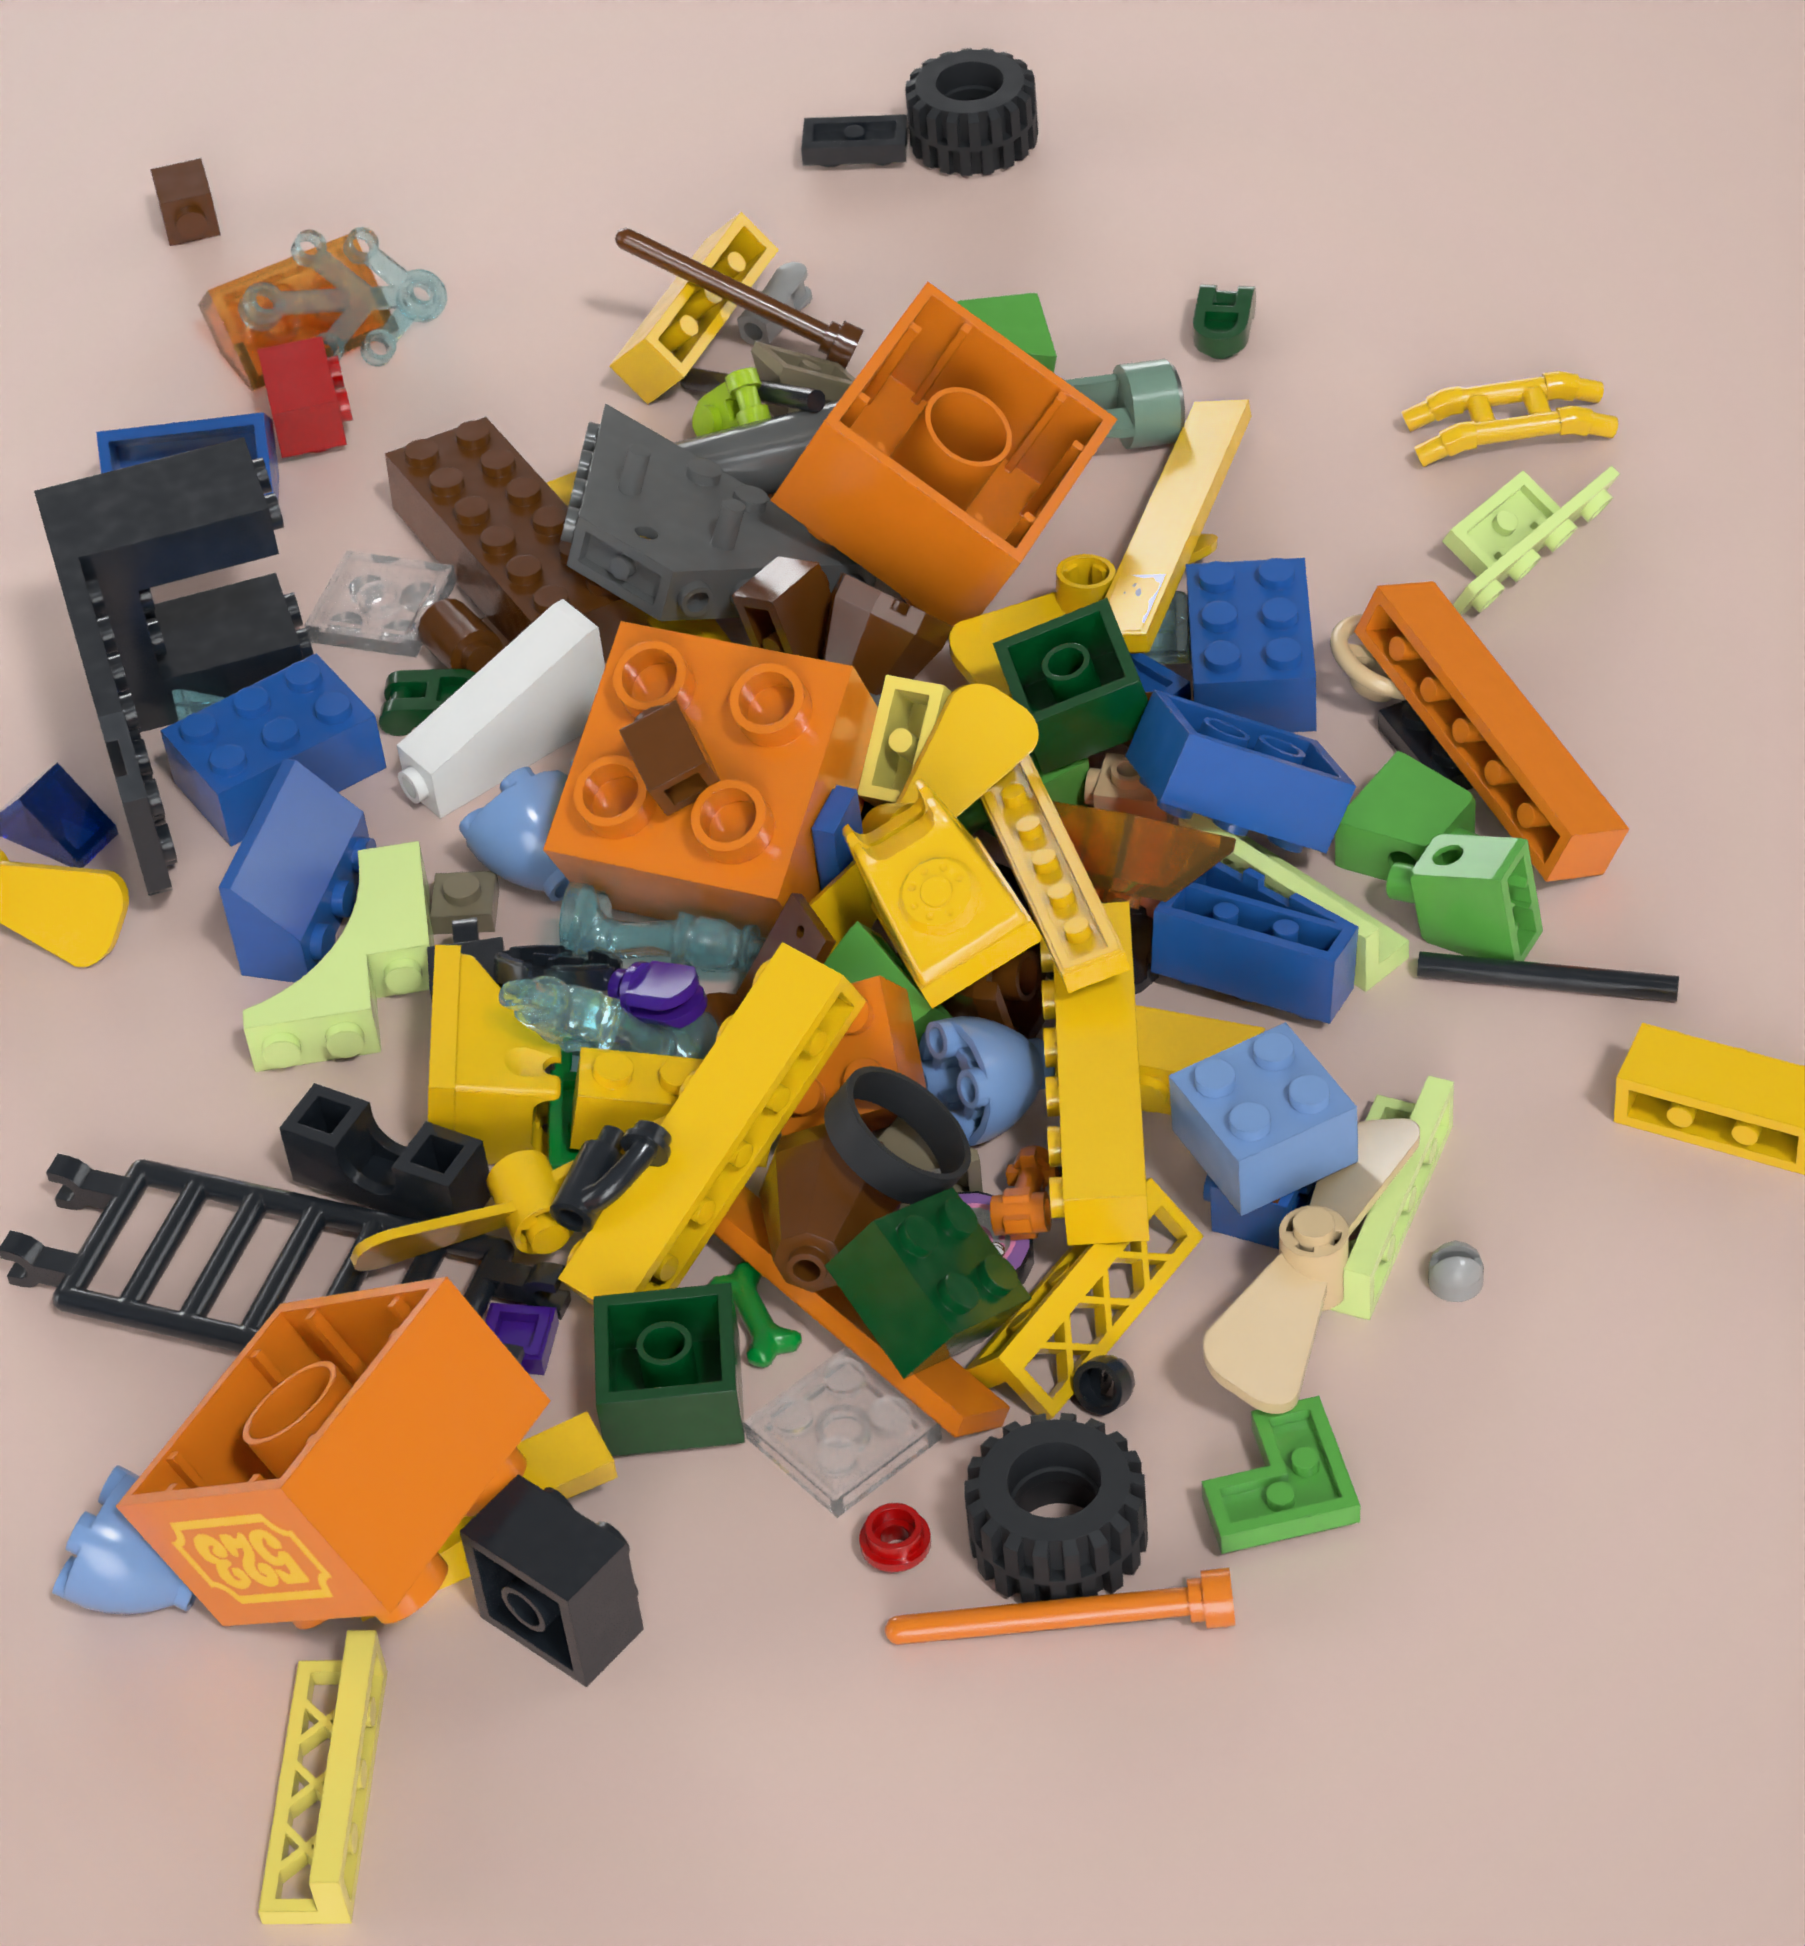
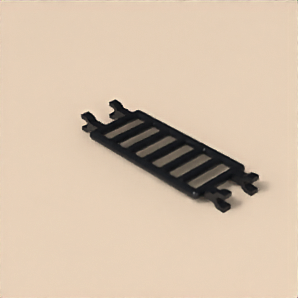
[0,1154,571,1374]

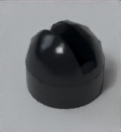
[1073,1355,1135,1415]

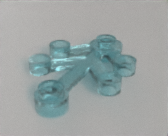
[238,227,447,366]

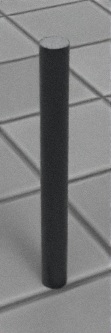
[680,367,826,412]
[1417,951,1679,1002]

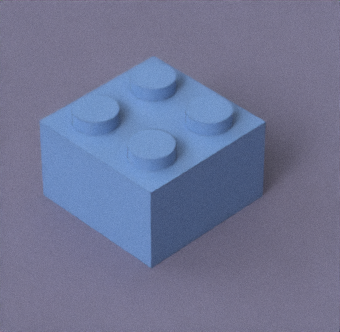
[1169,1022,1358,1216]

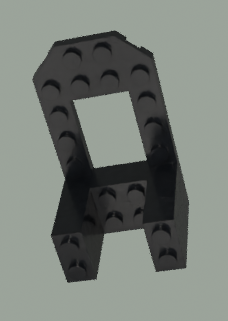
[34,437,314,896]

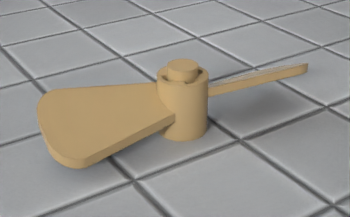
[1203,1118,1420,1414]

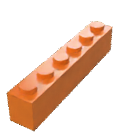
[1354,581,1629,882]

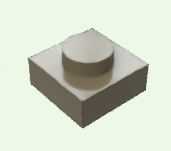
[430,871,500,934]

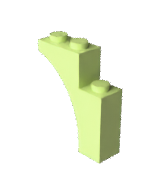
[243,841,435,1072]

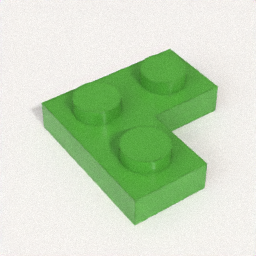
[1202,1396,1360,1554]

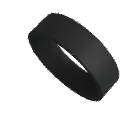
[824,1066,971,1205]

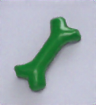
[707,1261,802,1368]

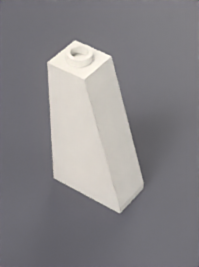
[397,599,605,819]

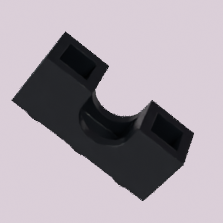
[279,1083,492,1221]

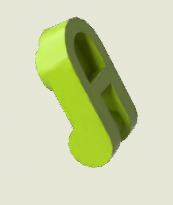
[692,367,771,436]

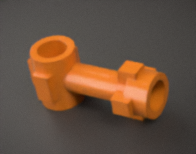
[990,1145,1059,1240]

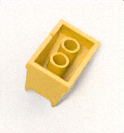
[842,779,1044,1009]
[428,945,562,1165]

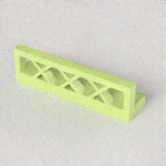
[1178,813,1409,992]
[1329,1075,1454,1320]

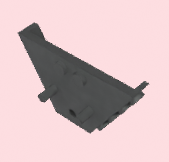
[560,403,877,621]

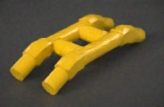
[1401,371,1618,467]

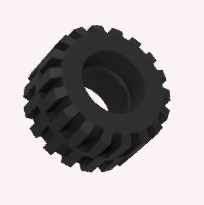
[905,48,1039,176]
[964,1413,1148,1603]

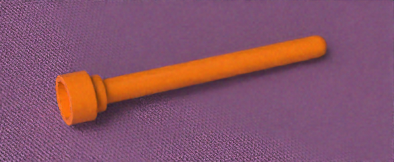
[885,1567,1236,1645]

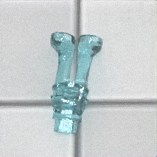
[559,881,767,973]
[499,976,718,1059]

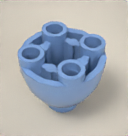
[459,767,577,901]
[919,1016,1055,1146]
[52,1465,197,1614]

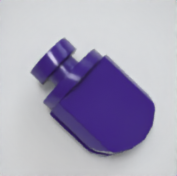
[608,960,707,1029]

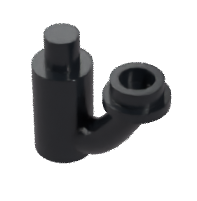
[550,1120,672,1233]

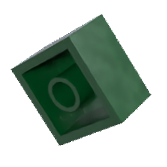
[993,598,1149,774]
[825,1187,1032,1379]
[593,1283,745,1456]

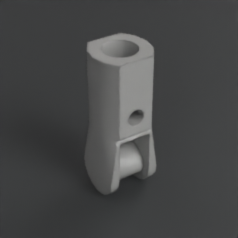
[737,262,812,345]

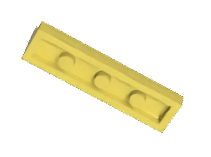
[258,1630,388,1924]

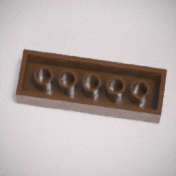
[385,417,648,663]

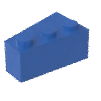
[1151,843,1359,1024]

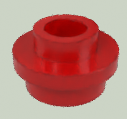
[859,1503,931,1572]

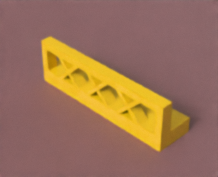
[966,1177,1204,1420]

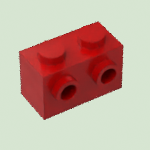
[257,336,353,458]

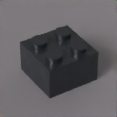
[460,1474,644,1687]

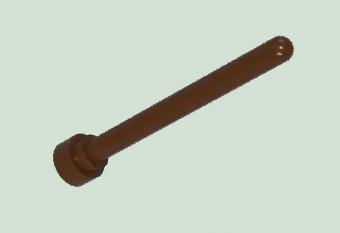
[615,228,864,369]

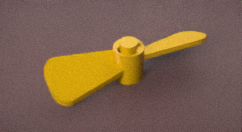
[949,534,1218,699]
[809,684,1039,960]
[0,849,129,967]
[350,1114,667,1271]

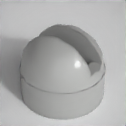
[1428,1240,1484,1302]

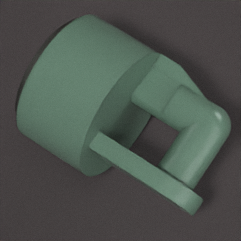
[1065,359,1185,449]

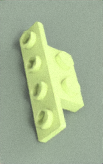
[1442,466,1620,616]

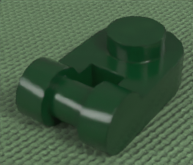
[1193,284,1256,359]
[379,669,476,736]

